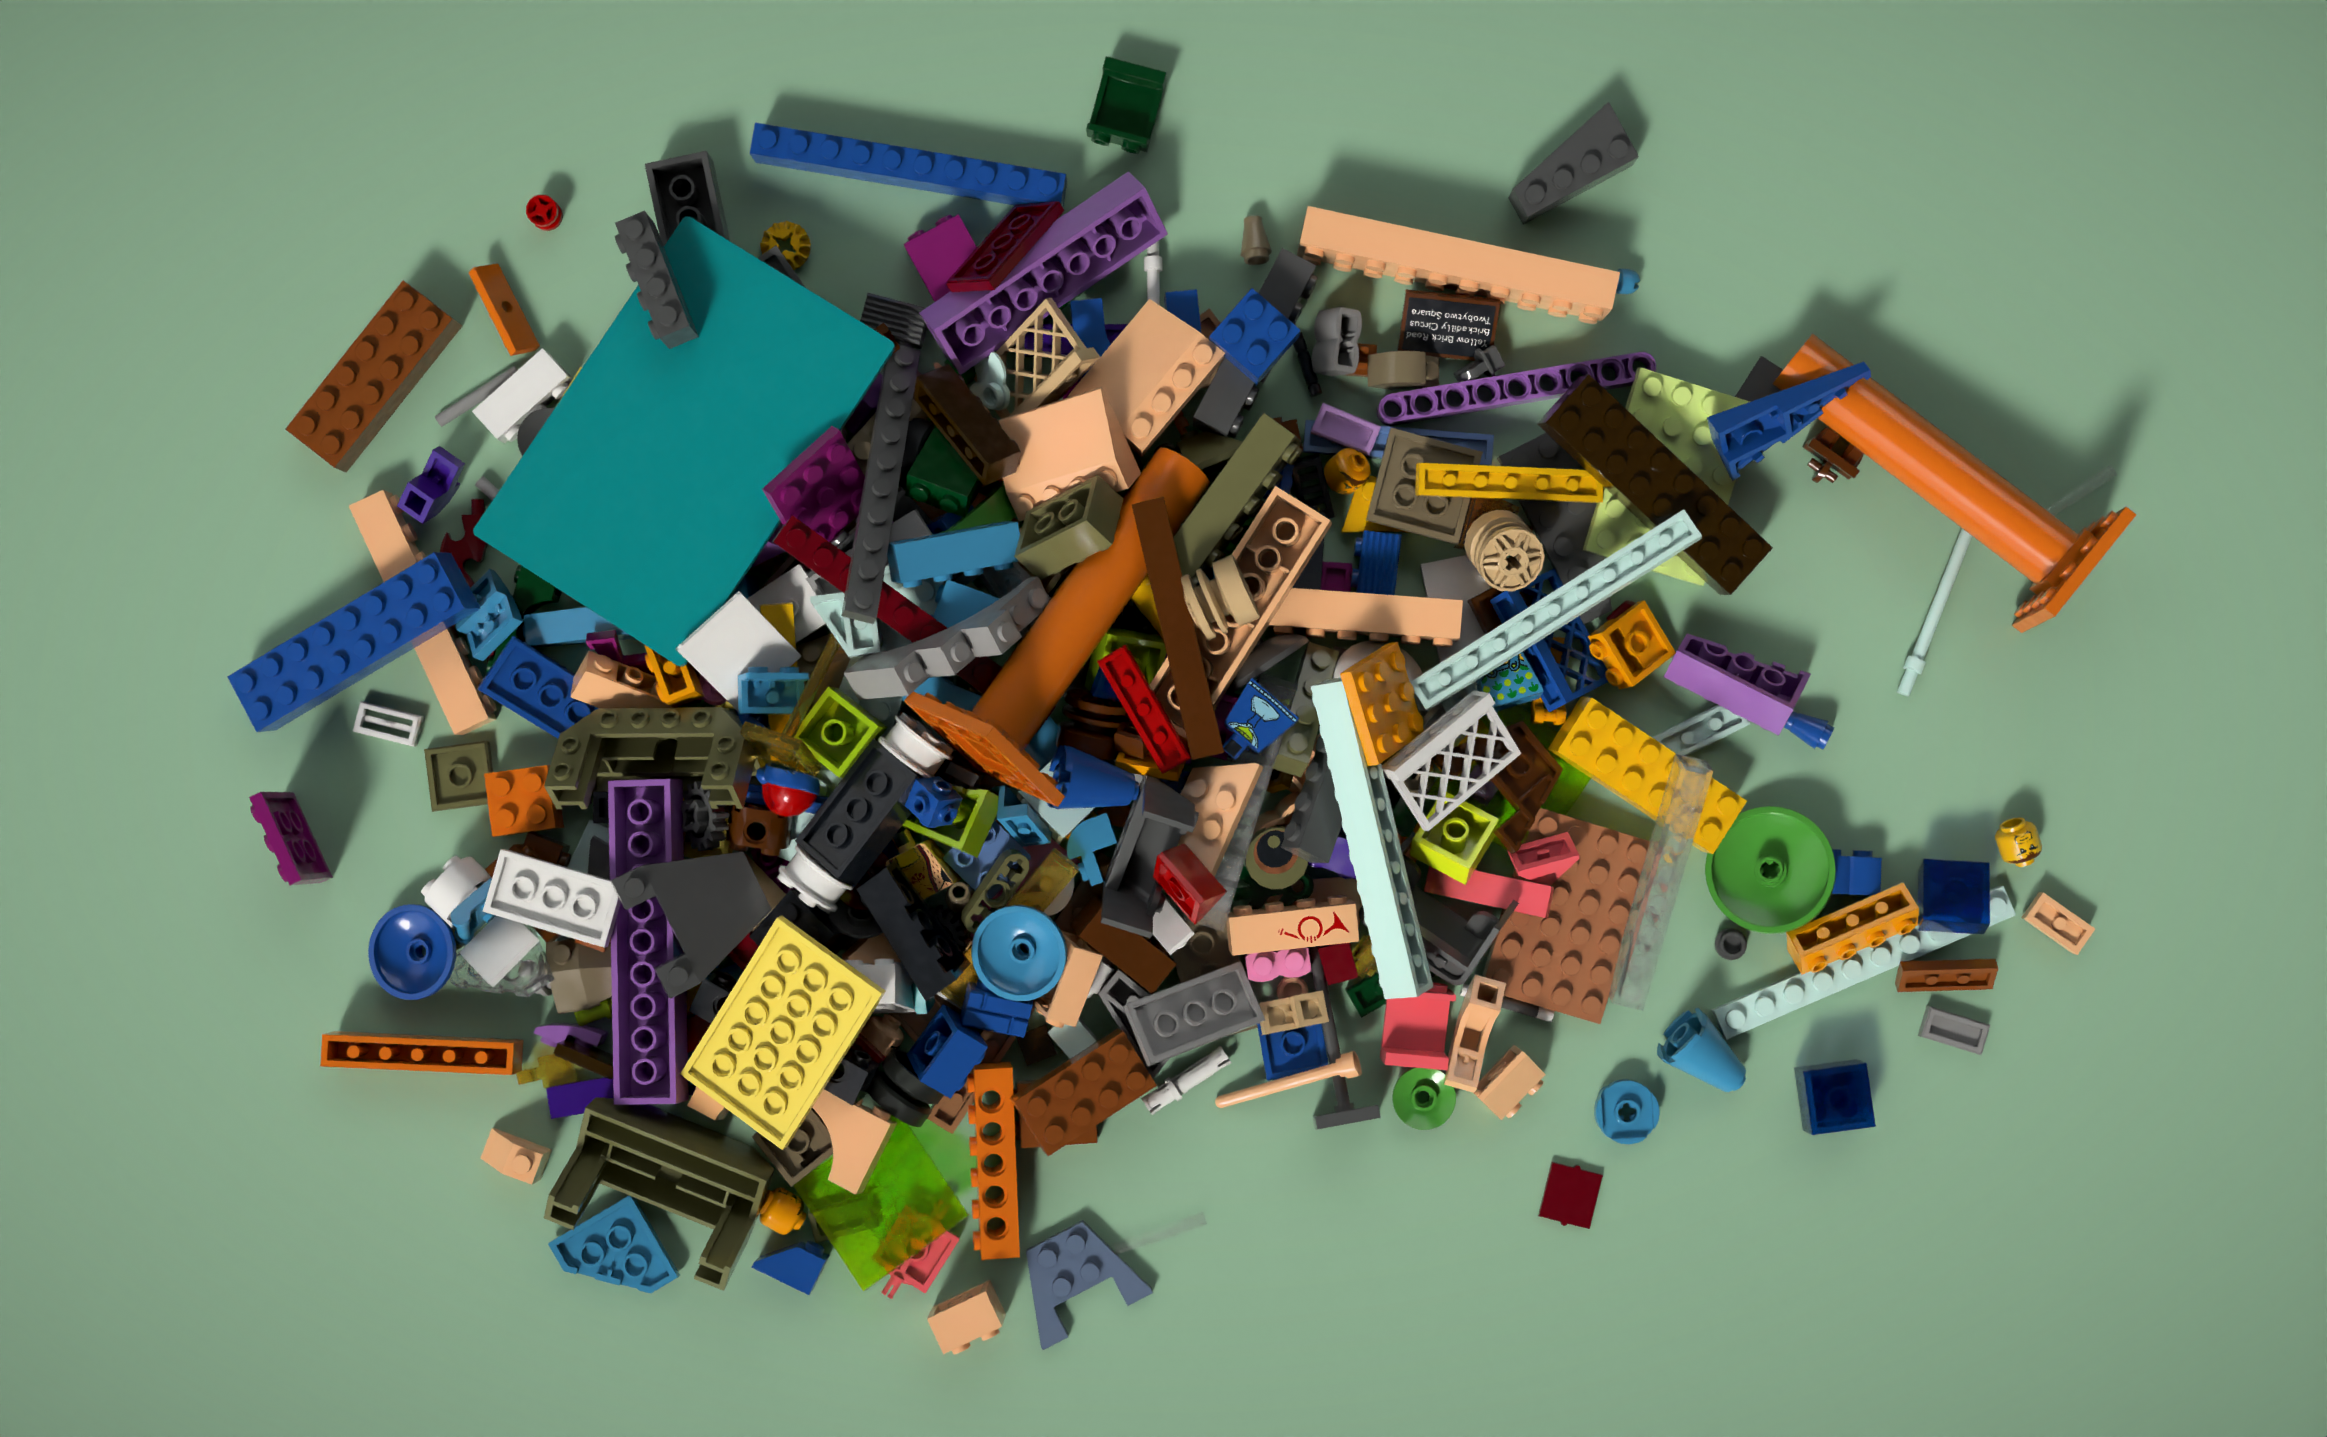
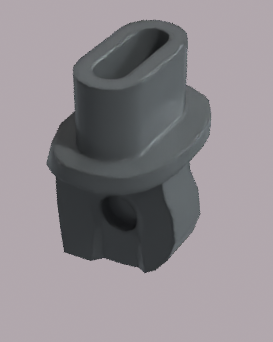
[1453,344,1505,382]

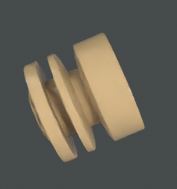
[1464,510,1545,592]
[1181,555,1260,640]

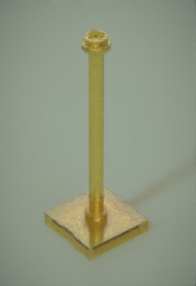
[740,634,840,777]

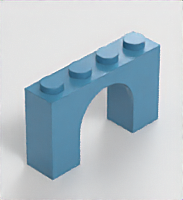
[902,580,1000,711]

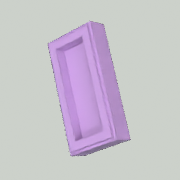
[1311,403,1381,457]

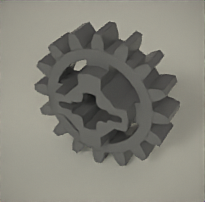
[680,781,729,851]

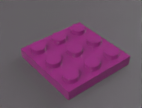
[762,426,865,541]
[249,792,333,885]

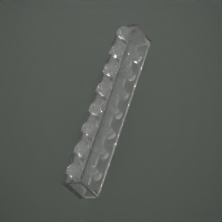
[1609,754,1713,1011]

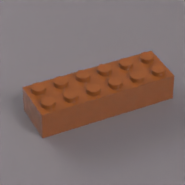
[285,280,463,473]

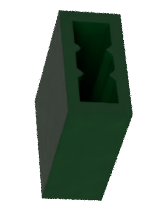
[905,426,983,518]

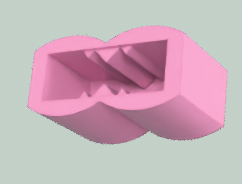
[1244,947,1312,982]

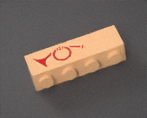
[1225,895,1359,956]

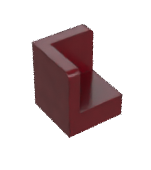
[1318,942,1358,985]

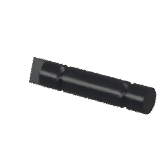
[1293,332,1322,397]

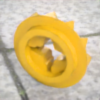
[760,220,811,270]

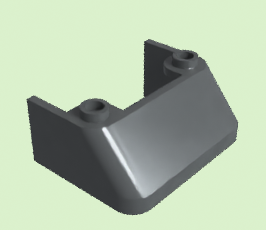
[1101,774,1199,938]
[1359,831,1519,985]

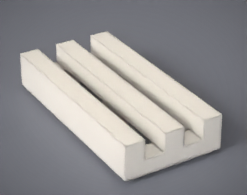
[353,701,425,747]

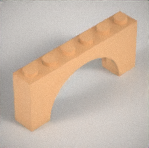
[687,1087,897,1194]

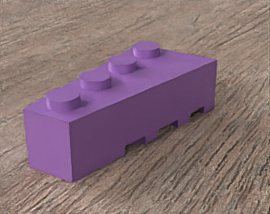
[1664,633,1811,736]

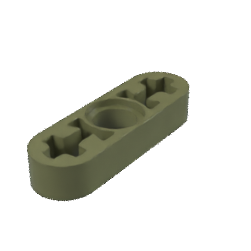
[961,849,1029,934]

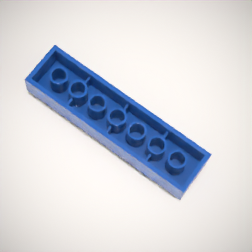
[227,552,481,732]

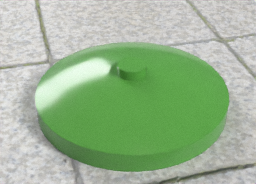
[1705,806,1836,934]

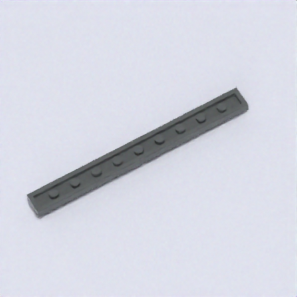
[841,344,920,624]

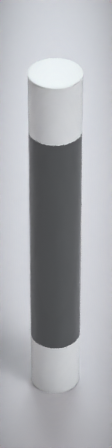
[1460,984,1555,1022]

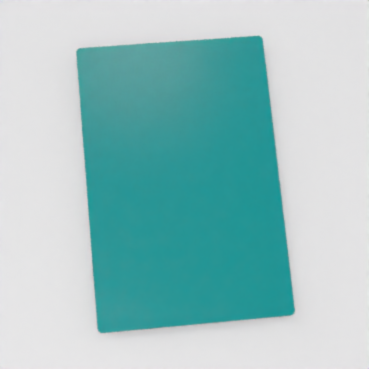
[473,217,895,667]

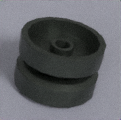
[867,1048,944,1127]

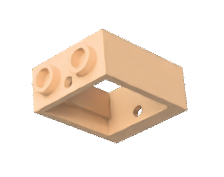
[1033,930,1103,1028]

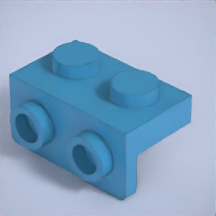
[738,667,809,715]

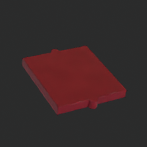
[1538,1162,1603,1229]

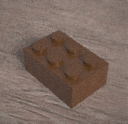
[1070,895,1176,994]

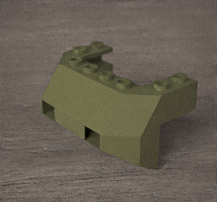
[544,707,771,809]
[544,1097,775,1291]

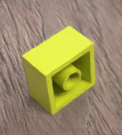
[1410,792,1499,885]

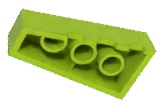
[902,786,999,858]

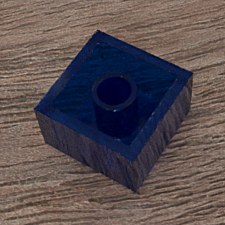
[1918,859,1990,934]
[1794,1059,1876,1135]

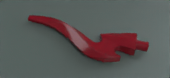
[440,499,496,664]

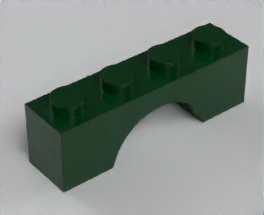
[486,565,562,673]

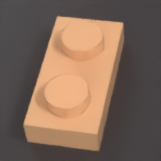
[2021,892,2095,955]

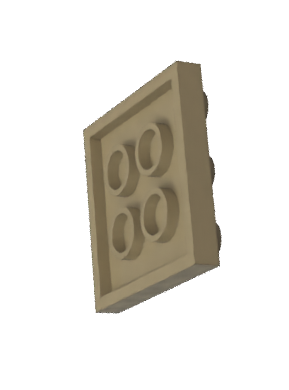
[1366,428,1483,545]

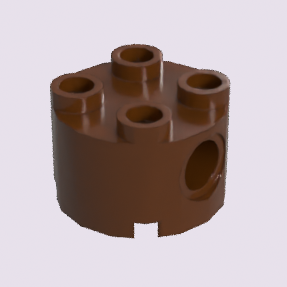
[725,803,793,856]

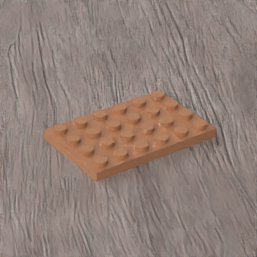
[1482,808,1655,1024]

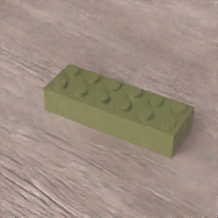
[1173,413,1303,586]

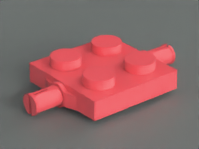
[872,1199,960,1299]

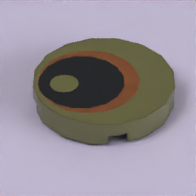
[1245,825,1308,889]

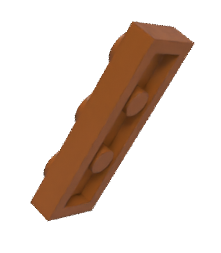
[1895,959,1998,992]

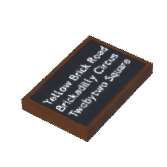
[1397,289,1501,361]

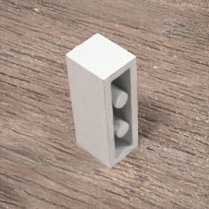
[472,348,573,443]

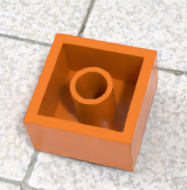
[484,765,564,837]

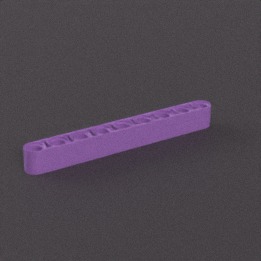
[1377,352,1656,426]

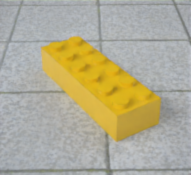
[1548,696,1747,854]

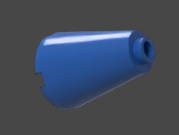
[1047,745,1139,809]

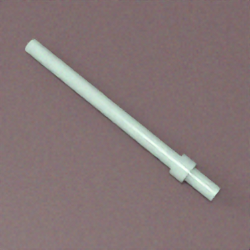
[1897,529,1972,697]

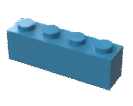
[887,521,1020,588]

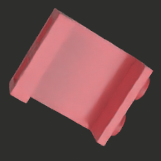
[1380,982,1456,1070]

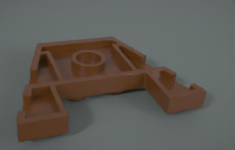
[1432,721,1563,854]

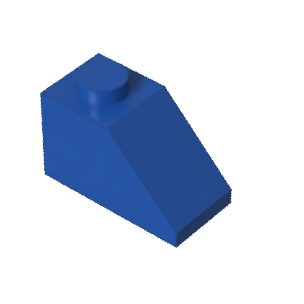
[752,1241,830,1295]

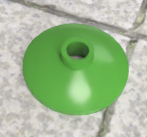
[1392,1068,1456,1130]

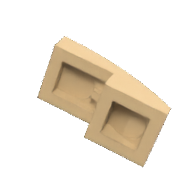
[1258,990,1329,1035]

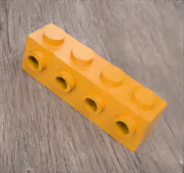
[640,642,704,708]
[1786,883,1919,975]

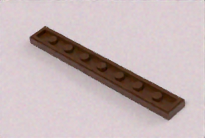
[1132,497,1224,760]

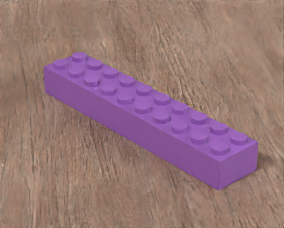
[608,779,689,1105]

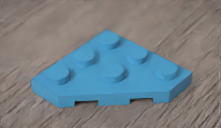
[548,1195,680,1294]

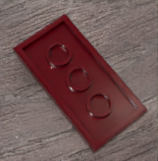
[946,201,1065,292]

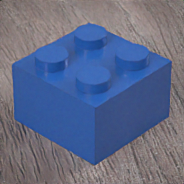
[1209,288,1301,385]
[906,1004,988,1099]

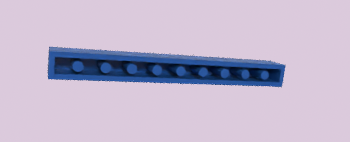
[750,123,1067,207]

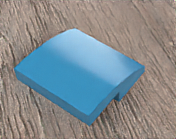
[455,569,523,661]

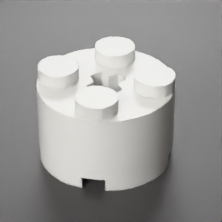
[421,856,492,929]

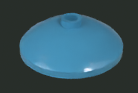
[971,905,1067,1001]

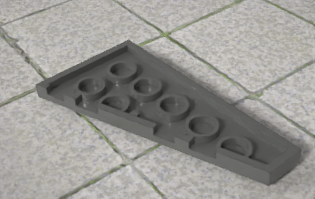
[1497,433,1612,624]

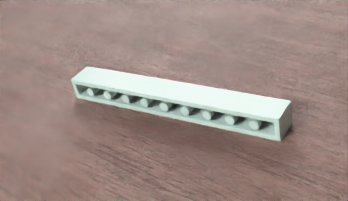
[1311,677,1434,999]

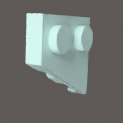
[810,592,881,658]

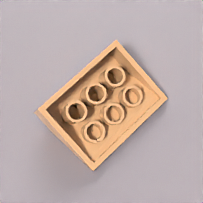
[1068,299,1225,457]
[998,386,1141,521]

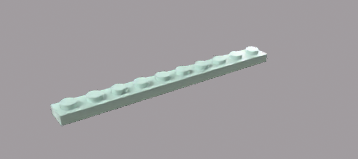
[1410,509,1702,711]
[1711,886,2016,1040]

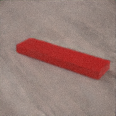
[1097,645,1191,774]

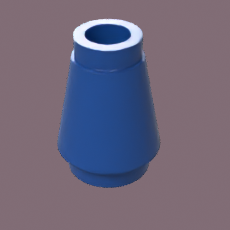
[1784,711,1835,750]

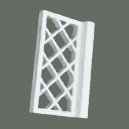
[1382,690,1521,832]

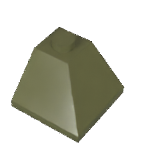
[1176,429,1243,475]

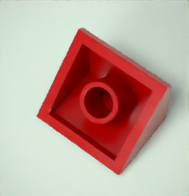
[1153,843,1227,925]

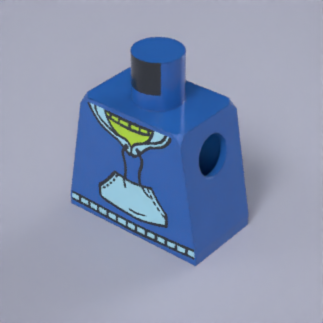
[1223,678,1299,760]

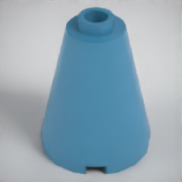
[1657,1008,1746,1092]

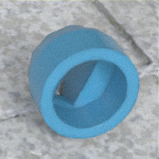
[1616,269,1640,294]

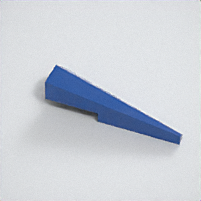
[1707,362,1871,481]

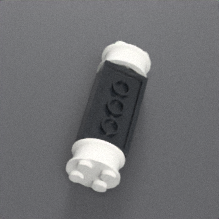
[777,712,954,913]

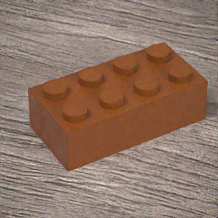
[1010,1028,1157,1156]

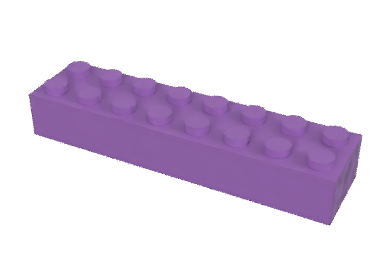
[919,171,1168,375]

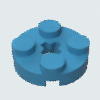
[1594,1079,1660,1144]

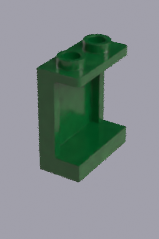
[1086,56,1166,154]

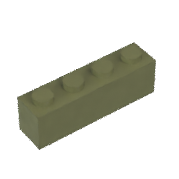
[1271,642,1339,777]

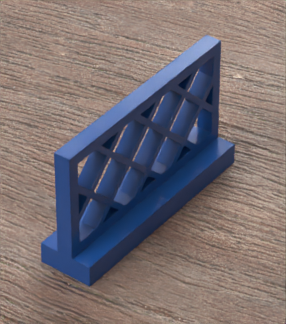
[1490,568,1608,712]

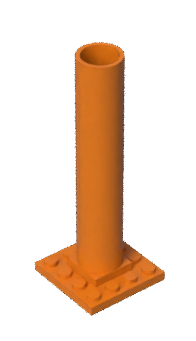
[1773,334,2137,633]
[904,448,1210,807]

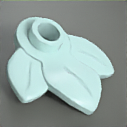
[969,352,1010,410]

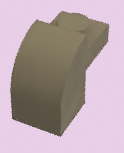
[1368,351,1439,390]

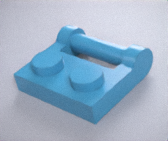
[450,878,496,946]

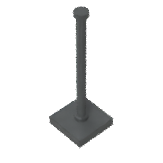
[1308,946,1381,1129]

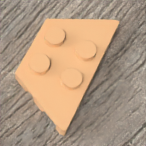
[1178,763,1264,877]

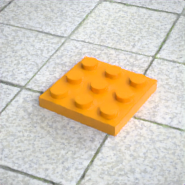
[1340,642,1424,766]

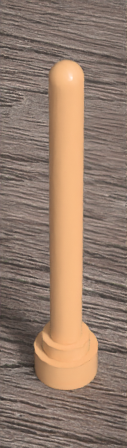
[1215,1051,1362,1108]

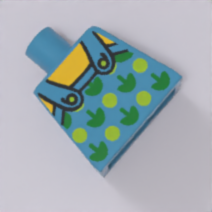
[1476,652,1544,716]

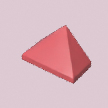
[1507,832,1579,886]

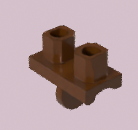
[1803,427,1864,483]

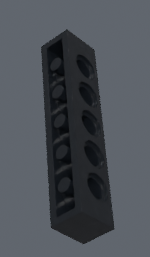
[689,971,880,1106]

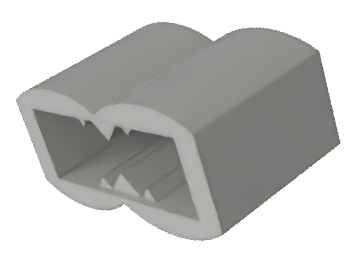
[1312,307,1362,376]

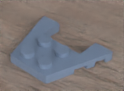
[1026,1220,1153,1350]

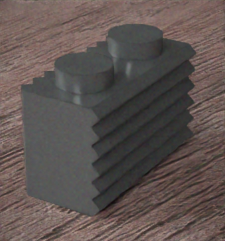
[860,293,927,349]

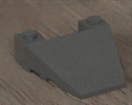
[610,851,771,999]

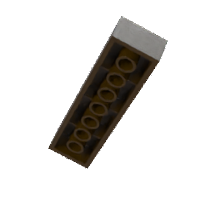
[1537,374,1773,595]

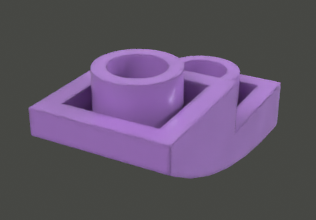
[534,1023,609,1049]

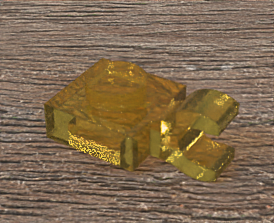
[516,1054,577,1088]

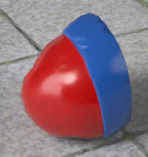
[756,762,820,817]

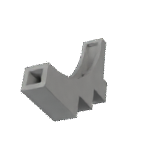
[844,576,1050,700]

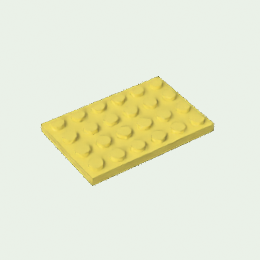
[680,916,886,1150]

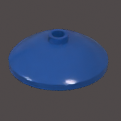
[368,904,456,1000]

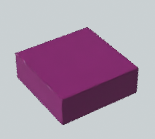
[1320,561,1352,592]

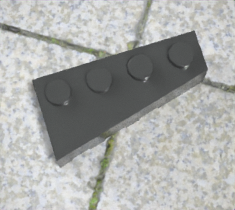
[1508,102,1639,225]

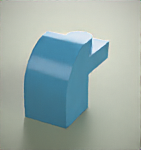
[1067,813,1118,886]

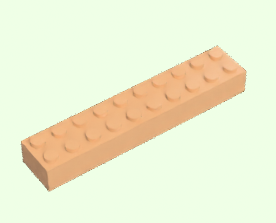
[1297,206,1620,324]

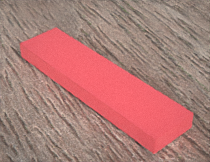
[1424,866,1554,919]

